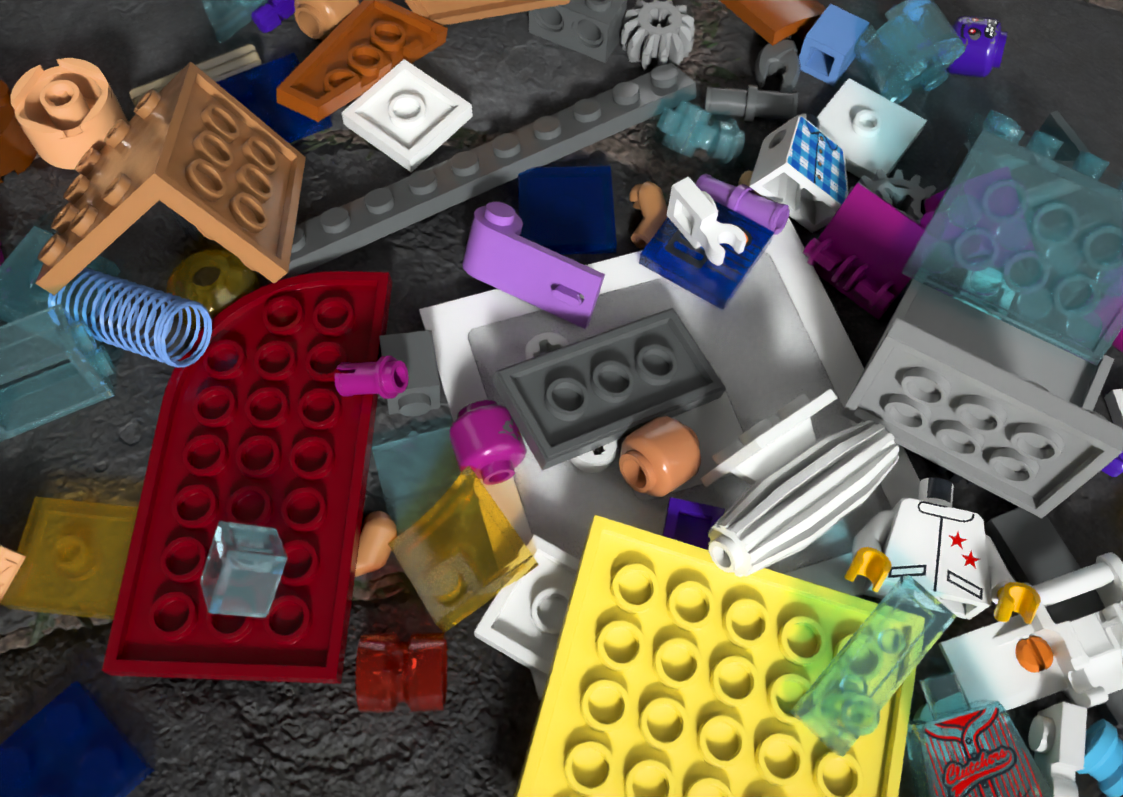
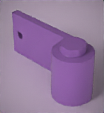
[462,202,605,329]

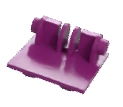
[803,182,941,320]

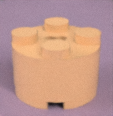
[10,58,128,169]

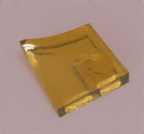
[388,466,539,633]

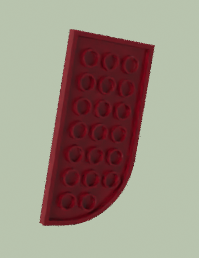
[102,271,392,684]

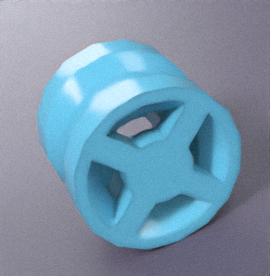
[1076,719,1123,797]

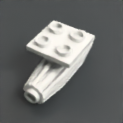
[700,389,900,577]

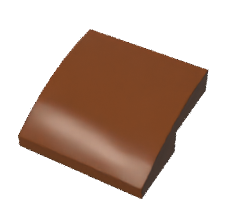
[719,0,827,46]

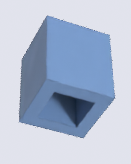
[799,3,870,87]

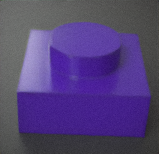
[662,497,725,550]

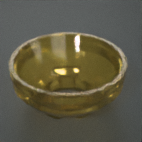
[166,248,260,332]

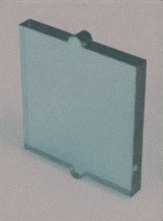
[372,426,480,534]

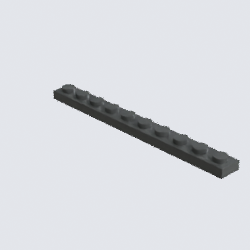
[281,63,696,279]

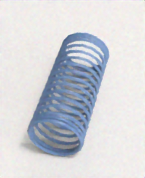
[48,267,212,368]

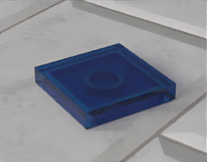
[518,166,617,254]

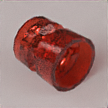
[356,632,448,713]

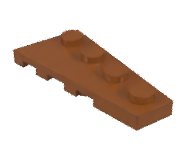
[276,0,448,122]

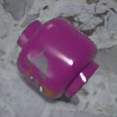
[449,400,527,485]

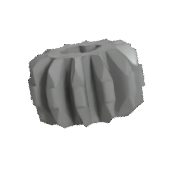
[620,0,695,70]

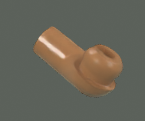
[629,181,669,250]
[355,511,397,577]

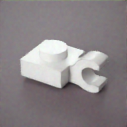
[667,177,747,266]

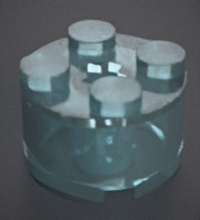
[854,0,966,104]

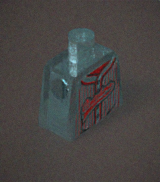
[906,671,1054,797]

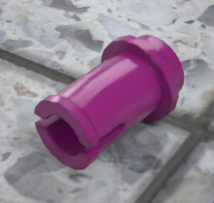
[334,356,409,399]

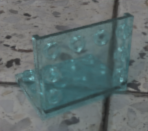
[902,110,1123,366]

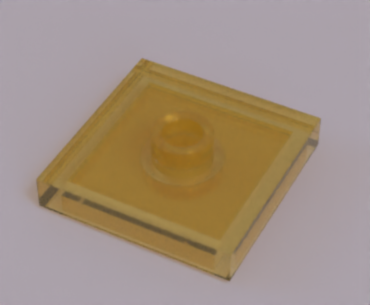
[0,497,138,620]

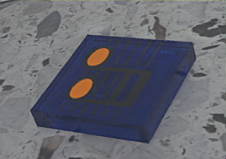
[639,200,774,311]

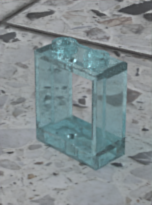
[0,303,116,442]

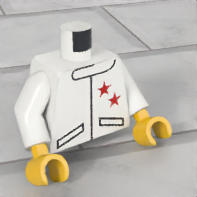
[845,478,1041,624]

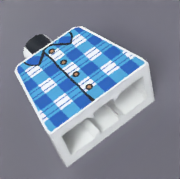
[750,114,848,233]

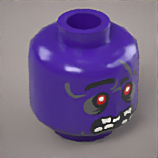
[937,15,1008,78]

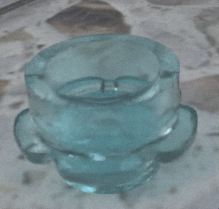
[706,119,745,164]

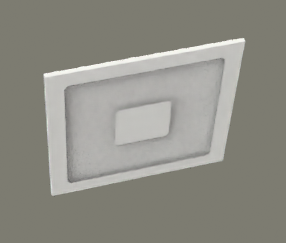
[419,218,920,700]

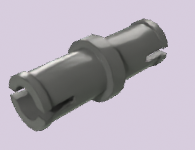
[704,85,798,122]

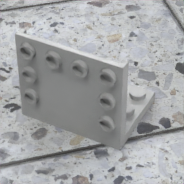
[840,267,1123,518]

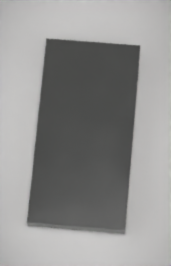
[492,308,726,471]

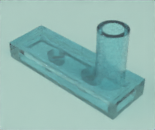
[790,575,956,757]

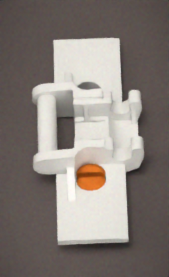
[938,552,1123,721]

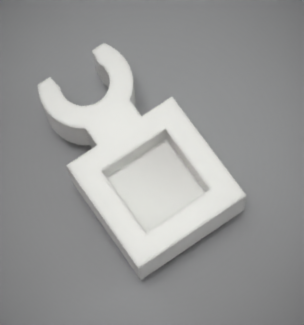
[1028,702,1087,797]

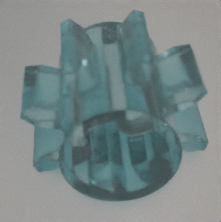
[656,99,717,157]

